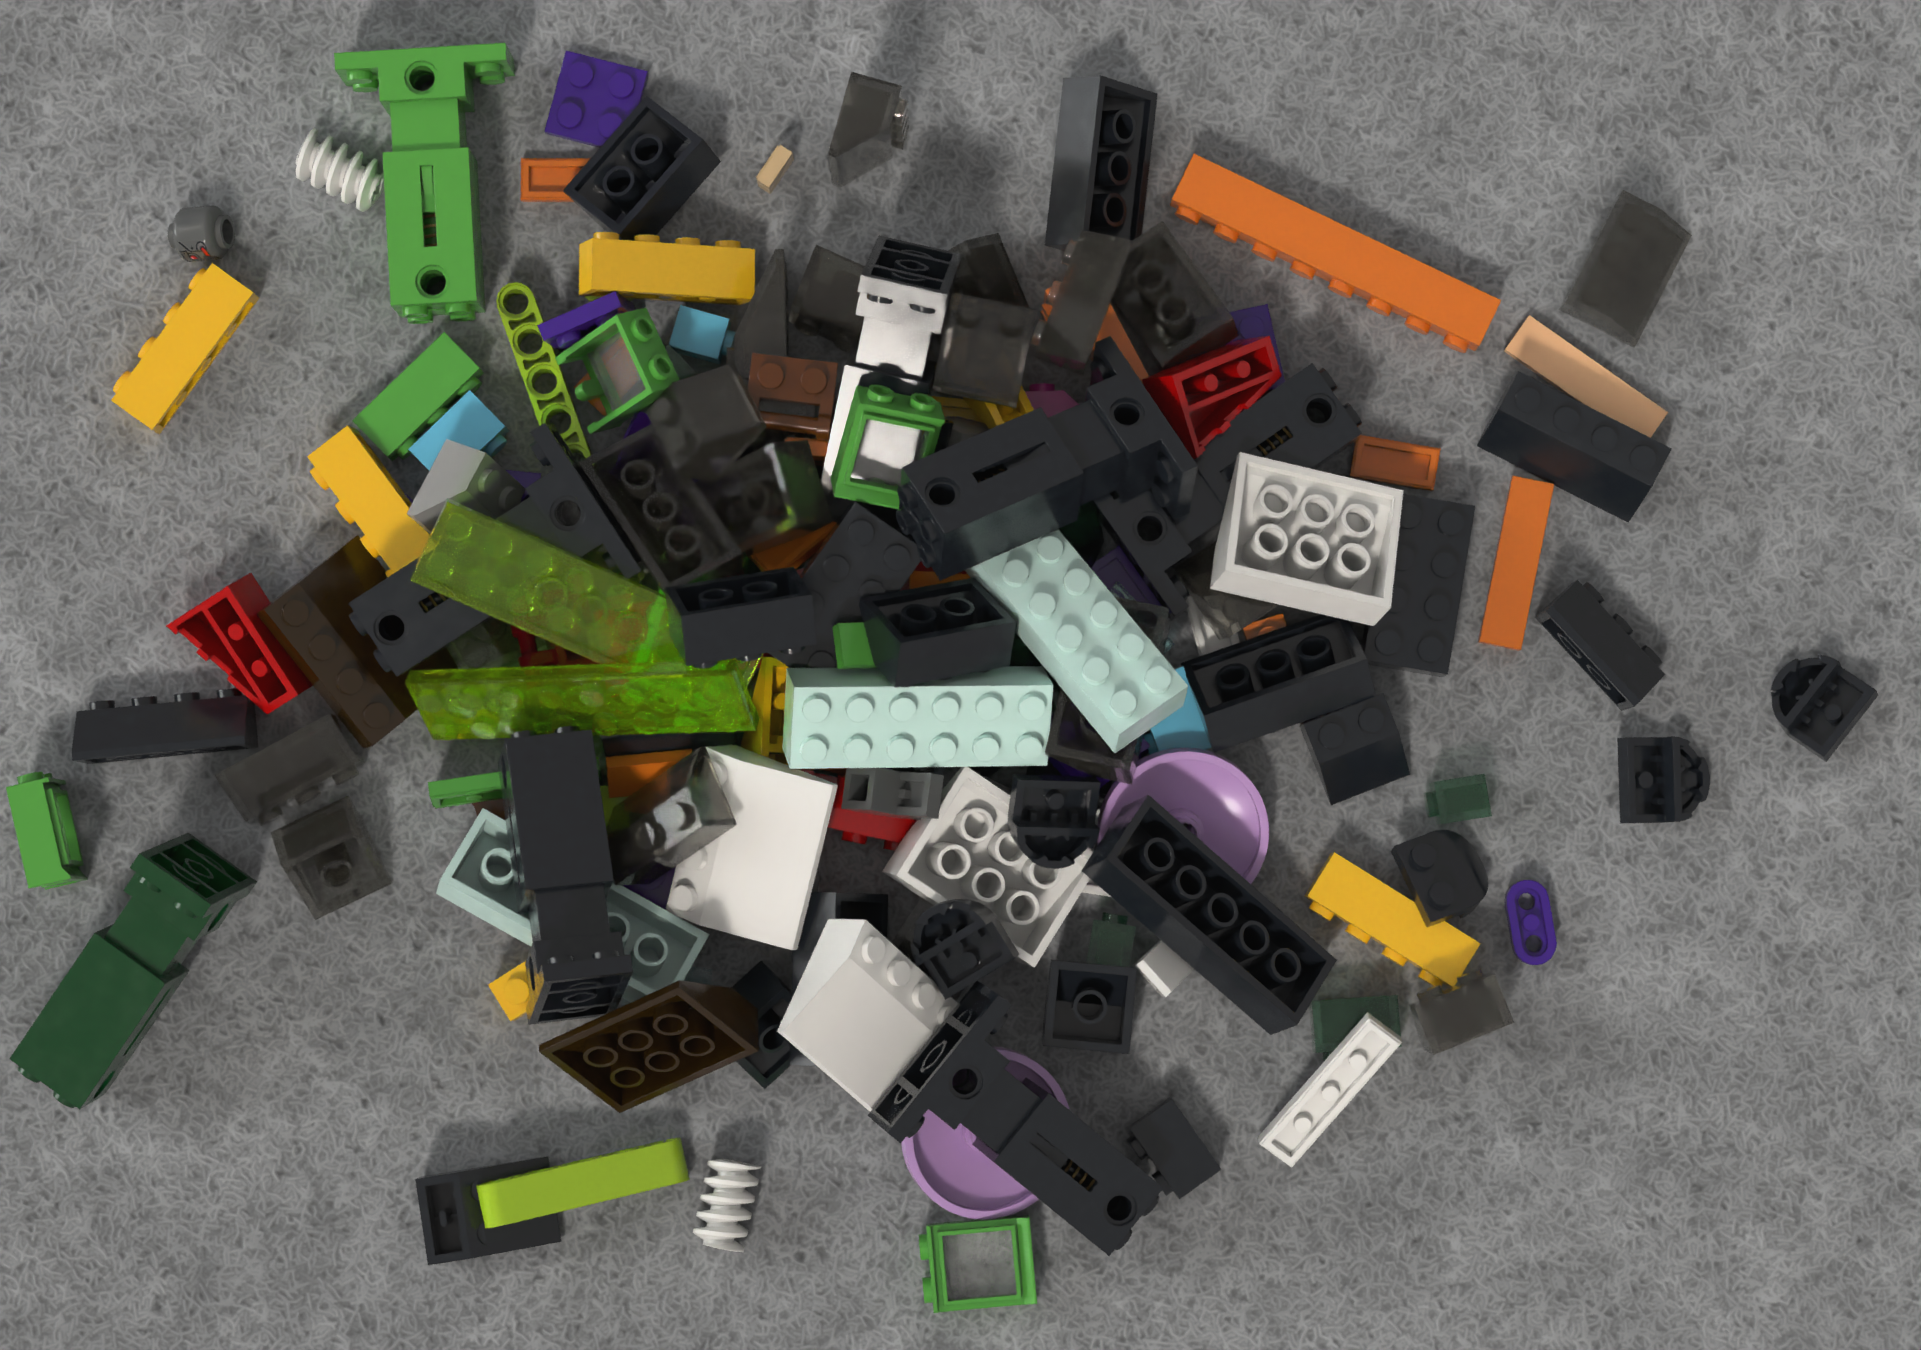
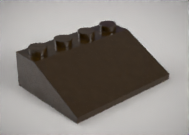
[256,535,463,749]
[539,980,759,1113]

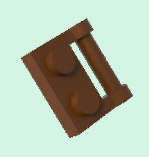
[743,353,839,440]

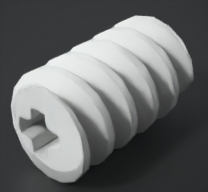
[296,127,384,212]
[693,1158,761,1252]

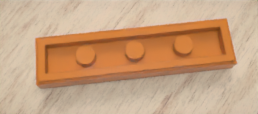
[1478,476,1554,651]

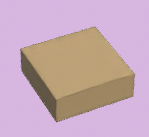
[756,145,794,194]

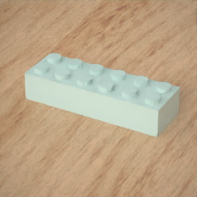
[965,529,1188,753]
[782,666,1053,769]
[436,808,710,1002]

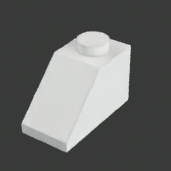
[1133,940,1195,997]

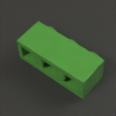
[352,332,484,461]

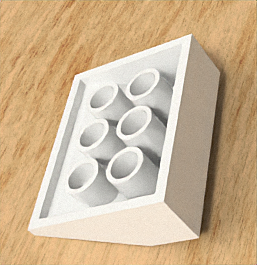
[1210,452,1404,626]
[666,745,838,950]
[882,767,1093,968]
[777,919,958,1112]

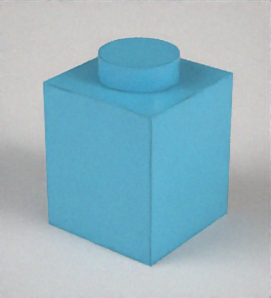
[669,305,736,365]

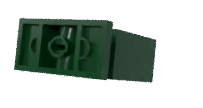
[9,833,257,1109]

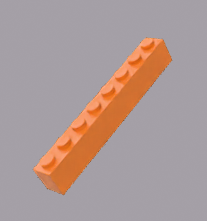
[1170,154,1501,353]

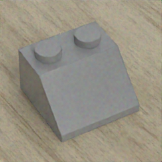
[407,439,526,543]

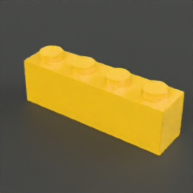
[579,232,755,305]
[111,263,259,435]
[307,425,440,577]
[1304,852,1481,990]

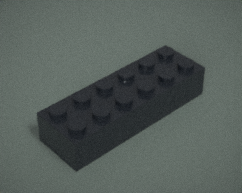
[1081,795,1337,1035]

